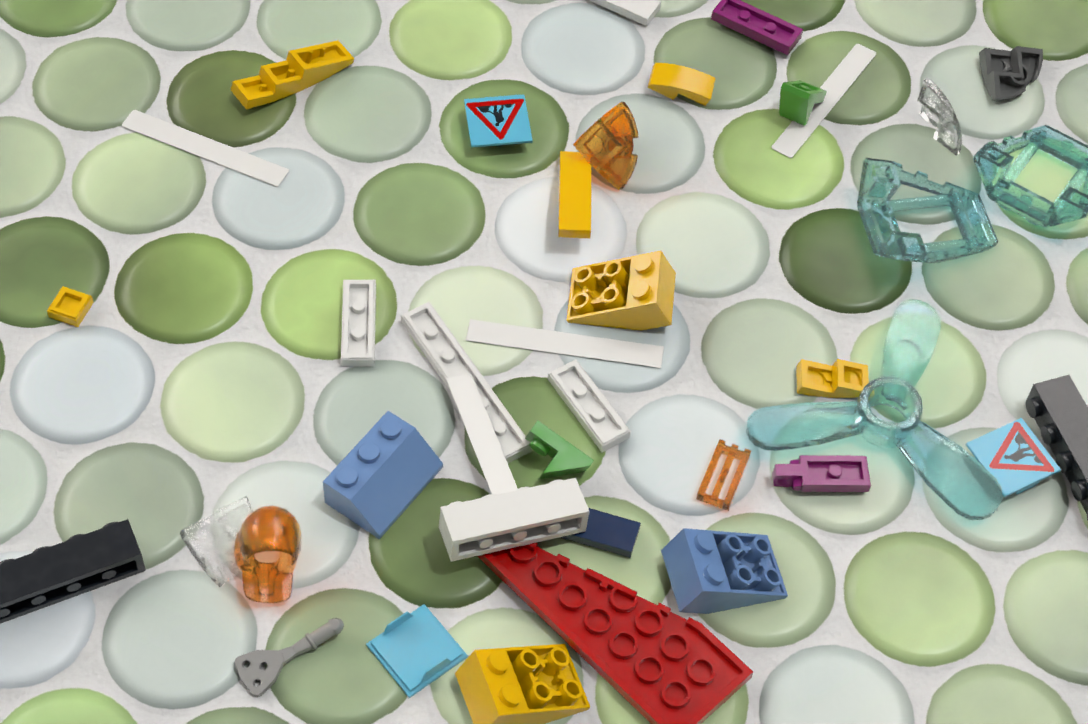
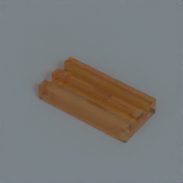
[696,439,752,511]

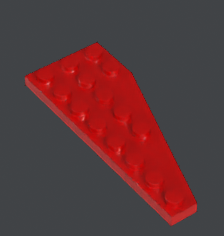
[477,543,754,724]

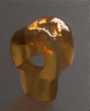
[234,505,302,603]

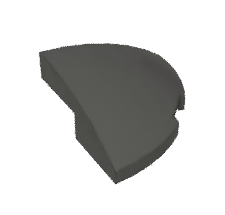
[979,46,1043,101]

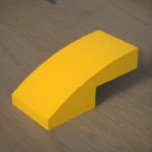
[647,62,716,106]
[796,359,869,398]

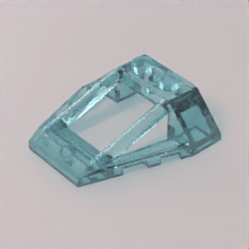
[973,125,1088,228]
[857,158,998,263]

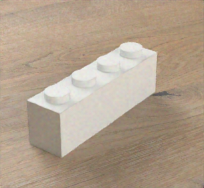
[439,478,589,562]

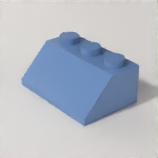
[323,411,443,539]

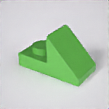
[779,80,827,125]
[525,420,594,479]

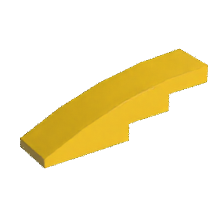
[231,40,354,109]
[558,151,591,239]

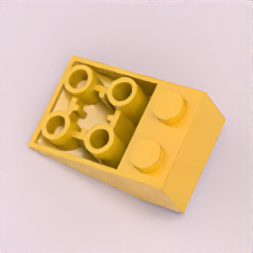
[566,250,676,331]
[455,644,590,724]

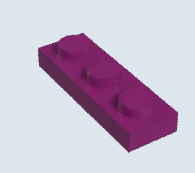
[711,0,803,55]

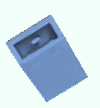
[661,528,788,614]

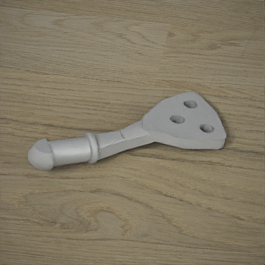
[235,618,344,697]

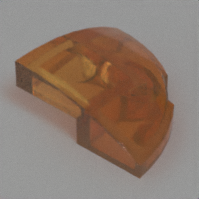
[573,101,639,190]

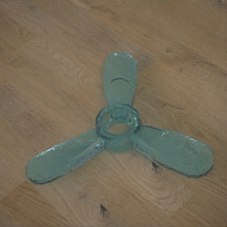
[746,299,1002,520]

